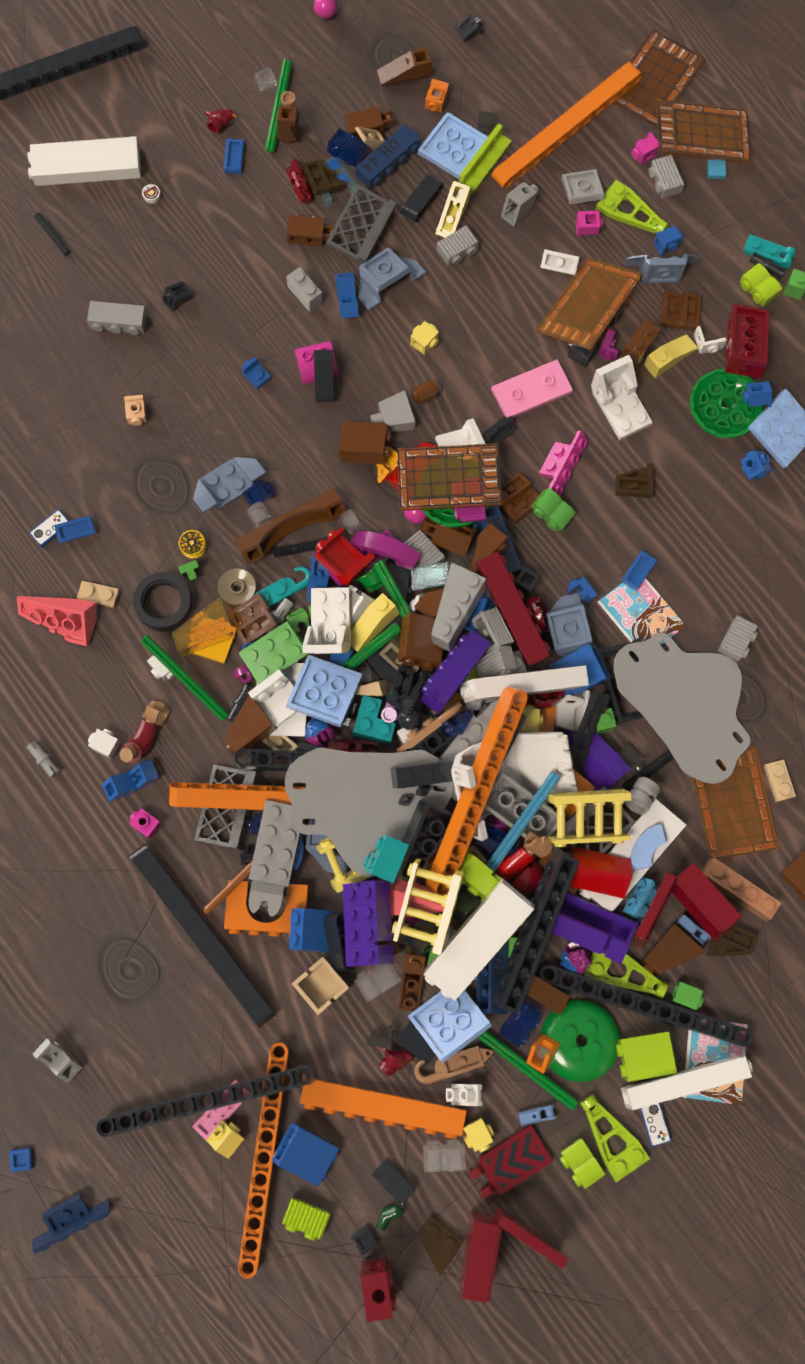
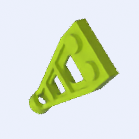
[596,180,669,234]
[583,952,668,999]
[580,1094,650,1182]

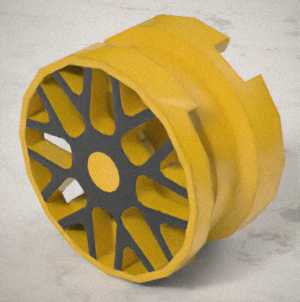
[179,530,207,559]

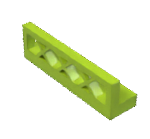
[459,123,512,196]

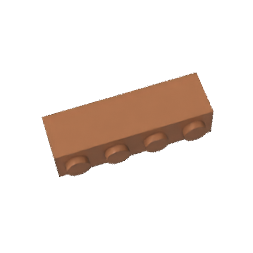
[702,858,781,921]

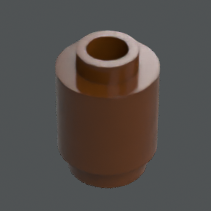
[411,380,439,405]

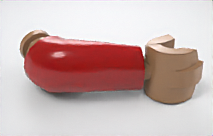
[493,831,553,882]

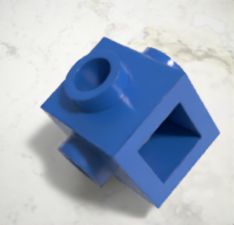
[740,450,773,480]

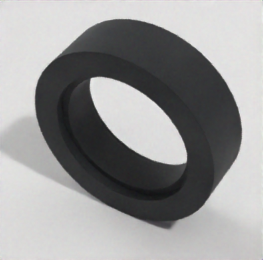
[133,572,192,632]

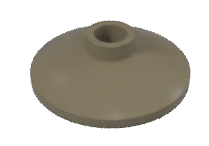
[218,568,256,605]

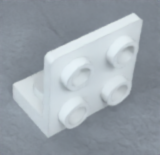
[435,418,486,461]
[248,670,296,727]

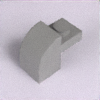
[33,1038,82,1083]

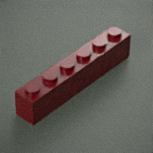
[475,551,550,667]

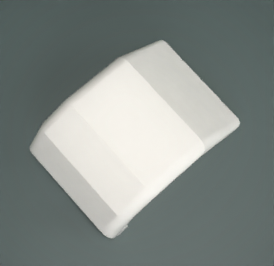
[451,732,578,841]

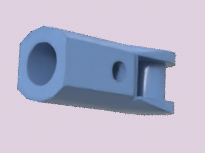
[675,913,711,947]
[518,1104,557,1126]

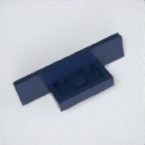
[32,1193,111,1254]

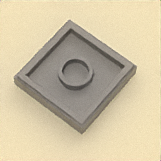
[562,169,605,204]

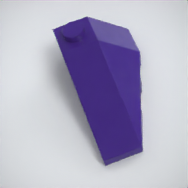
[563,725,631,791]

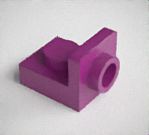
[598,329,619,361]

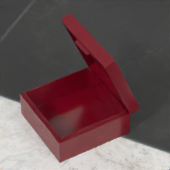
[633,863,742,950]
[458,1206,569,1303]

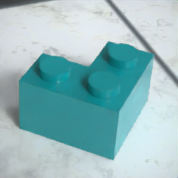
[353,695,396,746]
[363,835,409,883]

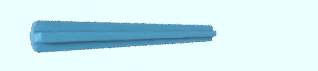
[486,772,560,874]

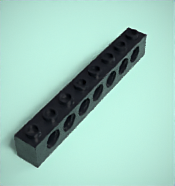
[492,850,579,1014]

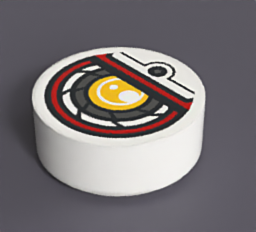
[142,184,161,204]

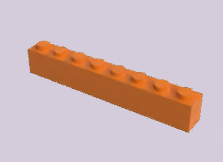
[300,1078,466,1139]

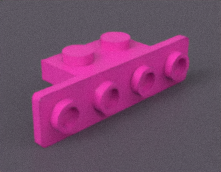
[539,431,588,496]

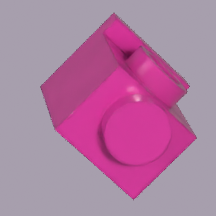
[631,132,660,165]
[575,211,603,237]
[129,808,162,840]

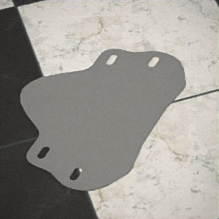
[614,633,750,784]
[285,747,454,877]

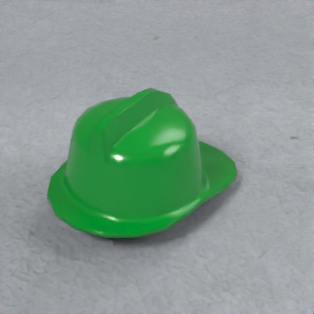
[354,557,389,593]

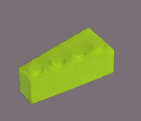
[459,852,524,926]

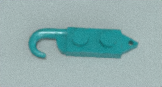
[253,567,310,608]

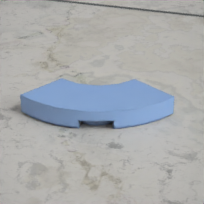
[630,824,666,871]

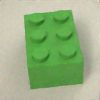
[239,621,309,684]

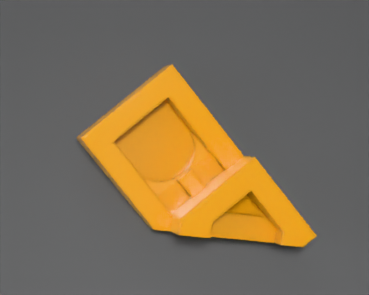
[377,447,398,484]

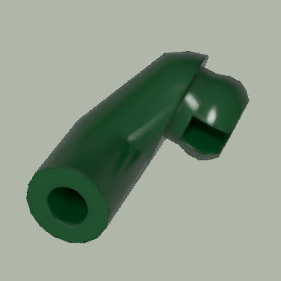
[376,1204,404,1231]

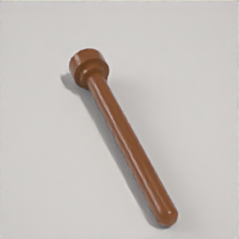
[204,861,252,914]

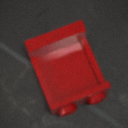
[313,527,375,587]

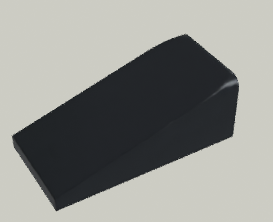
[396,1024,436,1065]
[372,1159,416,1206]

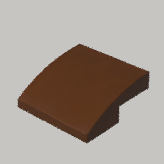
[660,290,702,330]
[497,472,539,524]
[228,593,277,645]

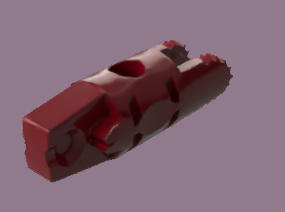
[286,158,312,203]
[328,740,378,753]

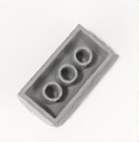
[484,771,557,839]

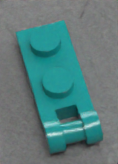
[742,234,796,268]

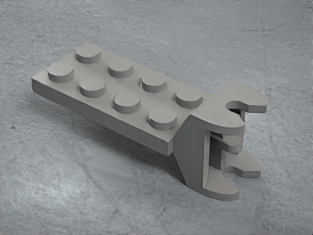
[435,699,499,801]
[249,800,300,917]

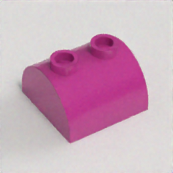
[294,341,338,385]

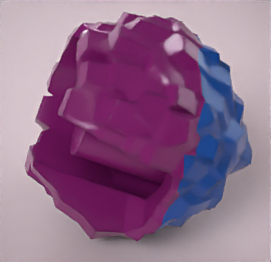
[304,718,336,748]
[561,942,592,974]

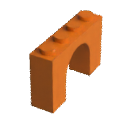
[224,880,309,937]

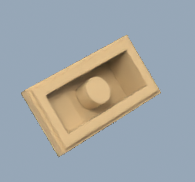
[355,127,385,150]
[355,679,388,696]
[262,735,299,763]

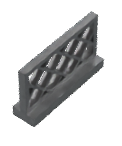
[326,185,397,266]
[194,765,260,851]
[552,787,635,856]

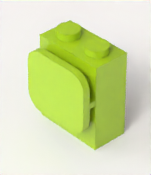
[616,1032,677,1082]

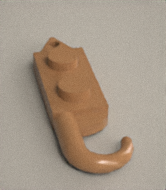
[397,702,462,752]
[414,1046,493,1084]

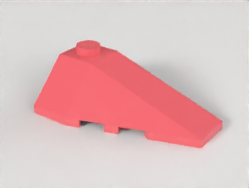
[17,596,97,646]
[377,877,445,919]

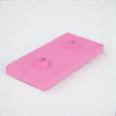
[491,360,573,418]

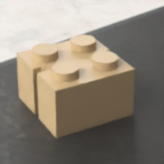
[292,957,349,1015]

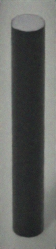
[34,213,70,256]

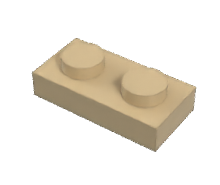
[77,581,120,609]
[764,760,796,802]

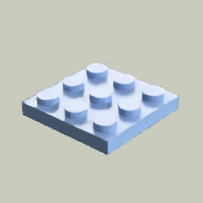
[418,112,488,179]
[748,389,805,468]
[286,655,362,727]
[408,990,491,1063]

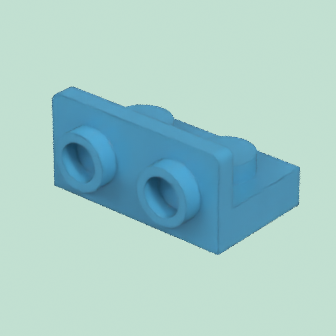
[623,877,659,923]

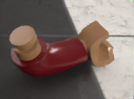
[119,701,170,763]

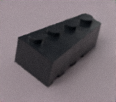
[396,800,453,883]

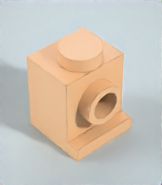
[124,395,147,426]

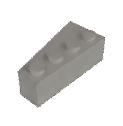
[431,563,487,652]

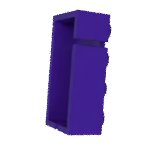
[420,630,491,714]
[343,881,394,966]
[551,892,638,964]

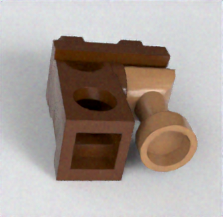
[277,91,300,144]

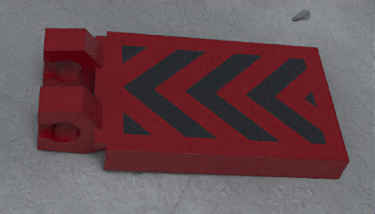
[468,1124,553,1199]

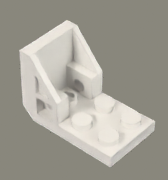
[591,355,653,440]
[303,588,351,654]

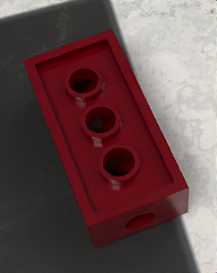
[725,304,769,379]
[360,1258,397,1322]

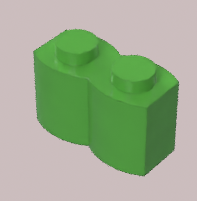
[531,488,575,531]

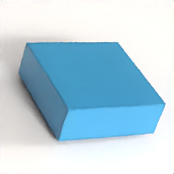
[707,160,726,179]

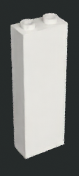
[28,137,141,186]
[460,666,589,703]
[578,799,686,912]
[423,878,534,1001]
[621,1056,753,1110]

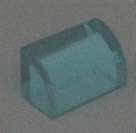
[411,562,451,591]

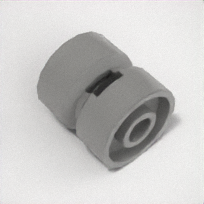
[624,777,660,815]

